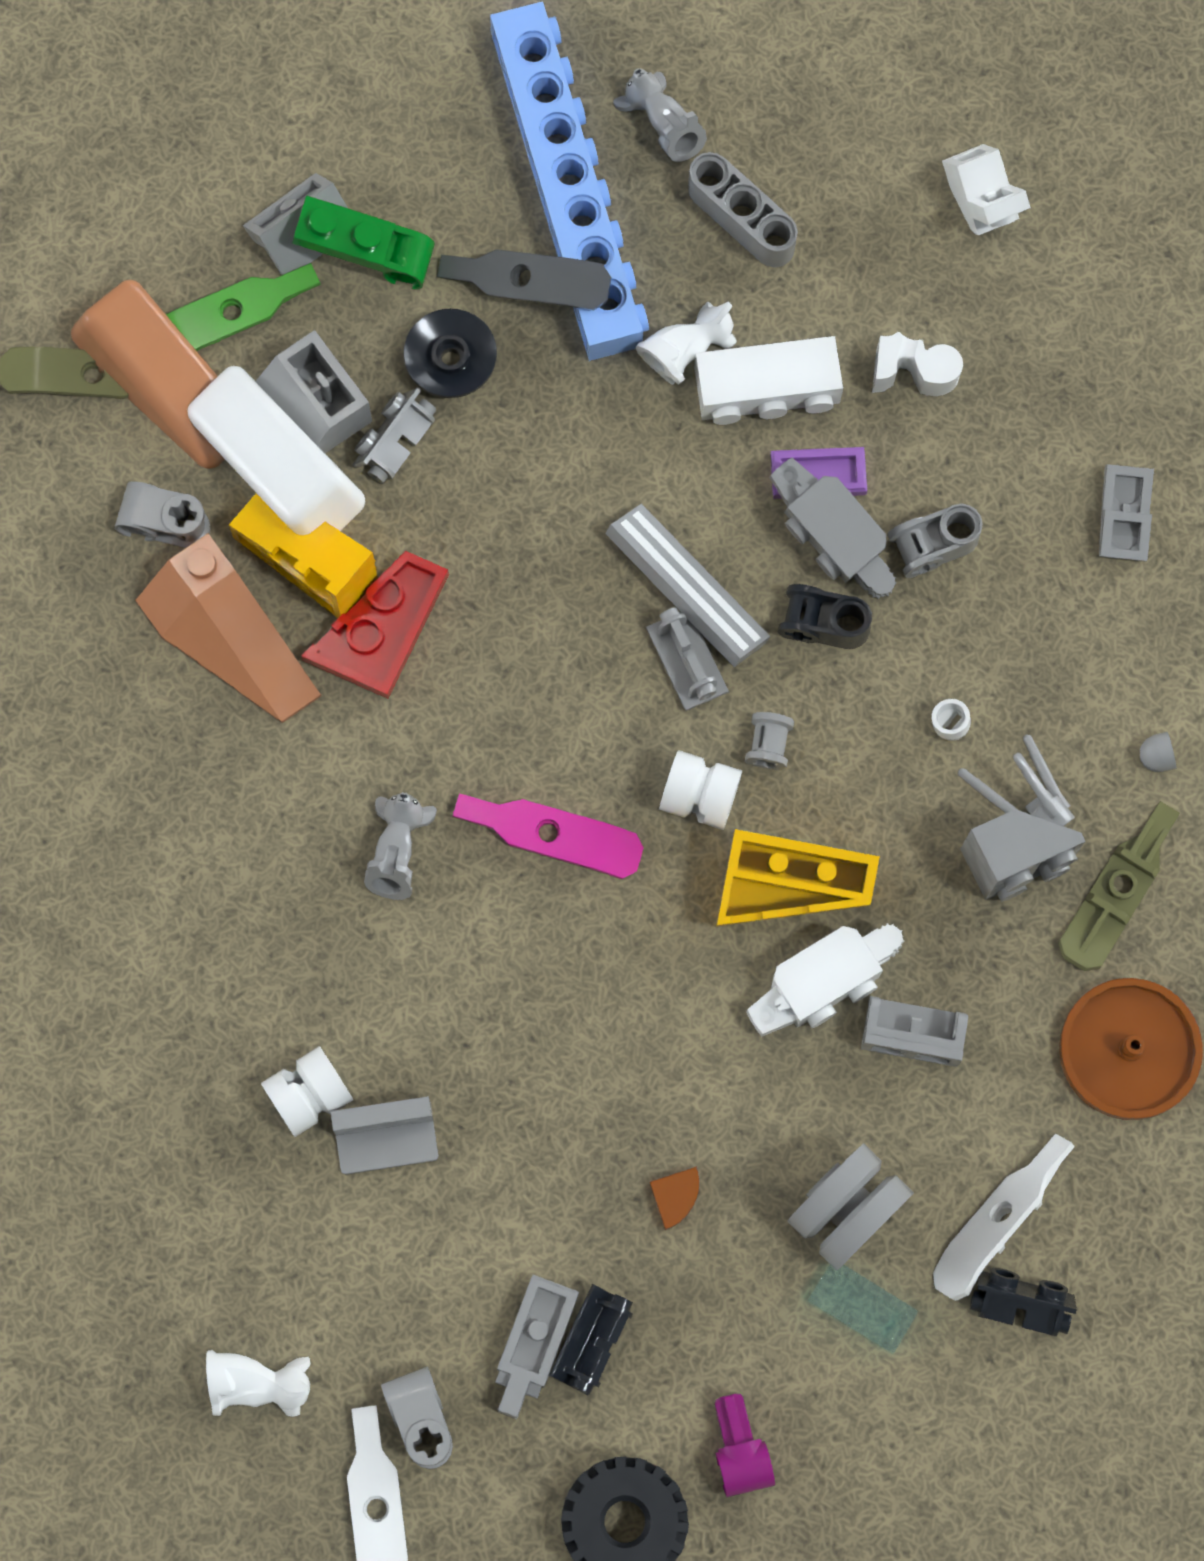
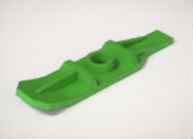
[166,263,321,351]

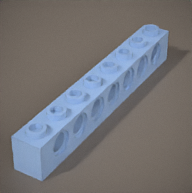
[490,1,649,361]

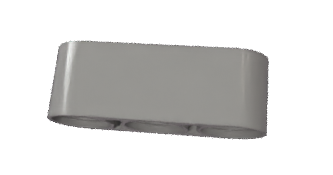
[688,152,798,268]

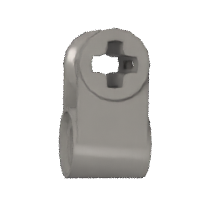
[115,481,211,548]
[887,504,983,578]
[381,1366,453,1469]

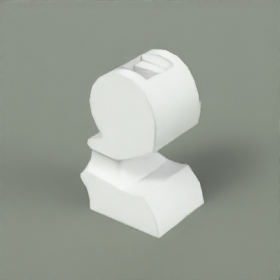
[872,332,963,396]

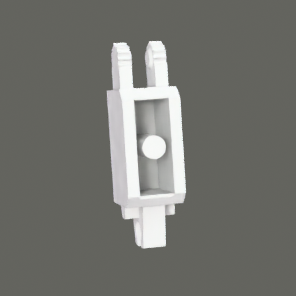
[746,923,904,1037]

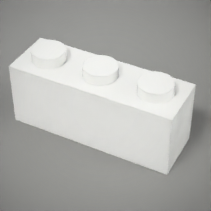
[694,336,843,425]

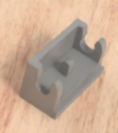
[861,996,968,1067]

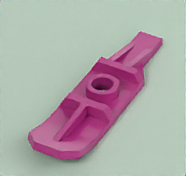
[452,793,644,879]

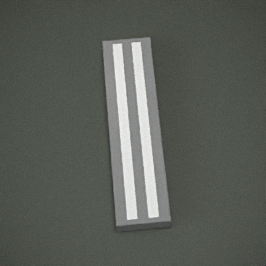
[605,503,770,667]

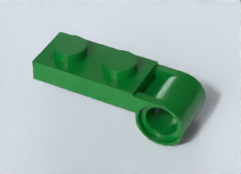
[292,195,435,290]

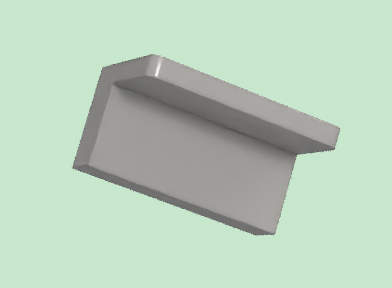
[243,173,348,275]
[330,1096,438,1175]

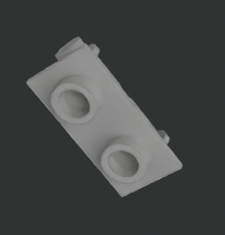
[352,388,436,484]
[646,607,729,711]

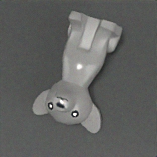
[613,68,707,162]
[364,792,437,900]

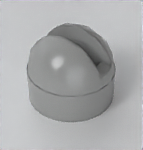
[1140,732,1177,772]

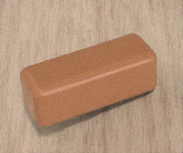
[71,280,225,469]

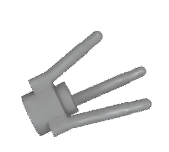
[958,735,1075,826]

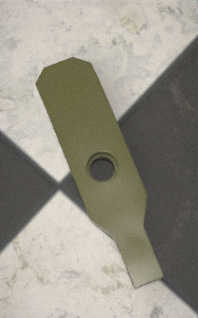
[0,347,129,399]
[1058,801,1180,971]

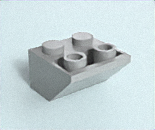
[255,330,372,453]
[960,809,1086,902]

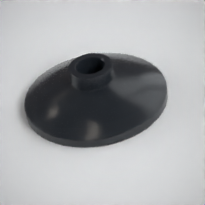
[404,308,497,398]

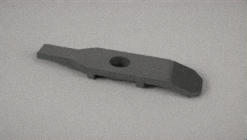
[437,249,612,311]

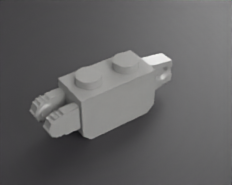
[769,457,897,599]

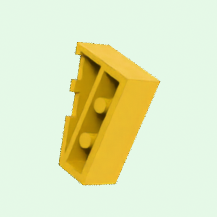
[229,493,378,618]
[716,829,880,927]

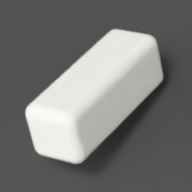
[187,366,365,535]

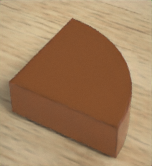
[650,1166,699,1231]

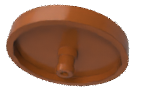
[1059,978,1203,1120]

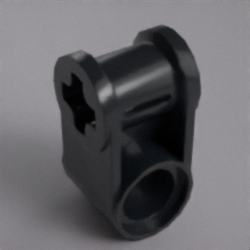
[777,584,872,649]

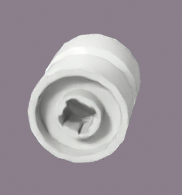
[659,750,742,830]
[261,1046,353,1137]

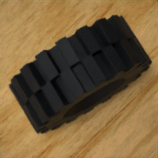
[561,1456,689,1561]

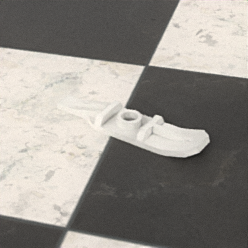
[933,1134,1075,1301]
[347,1405,408,1561]

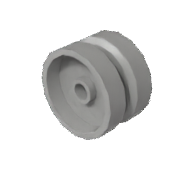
[787,1143,914,1271]

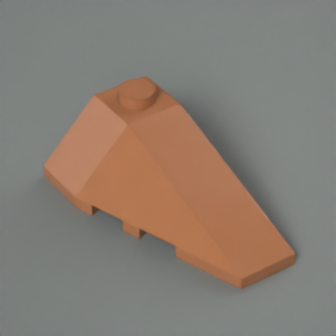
[135,533,321,723]

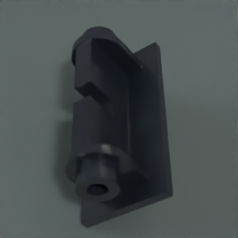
[970,1268,1077,1337]
[549,1284,633,1395]

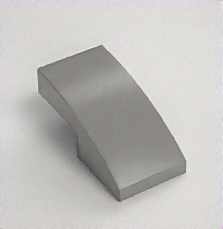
[1099,464,1154,562]

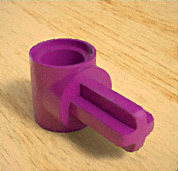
[714,1394,776,1498]

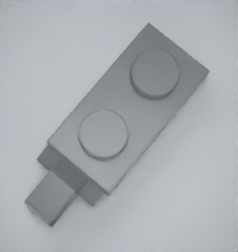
[495,1275,579,1419]

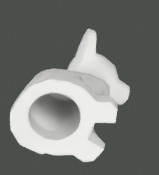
[635,302,737,385]
[206,1350,311,1416]

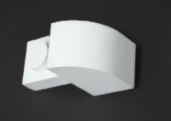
[942,144,1031,235]

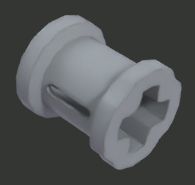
[745,712,794,770]

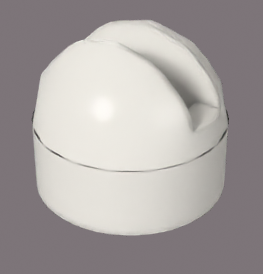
[932,699,971,741]

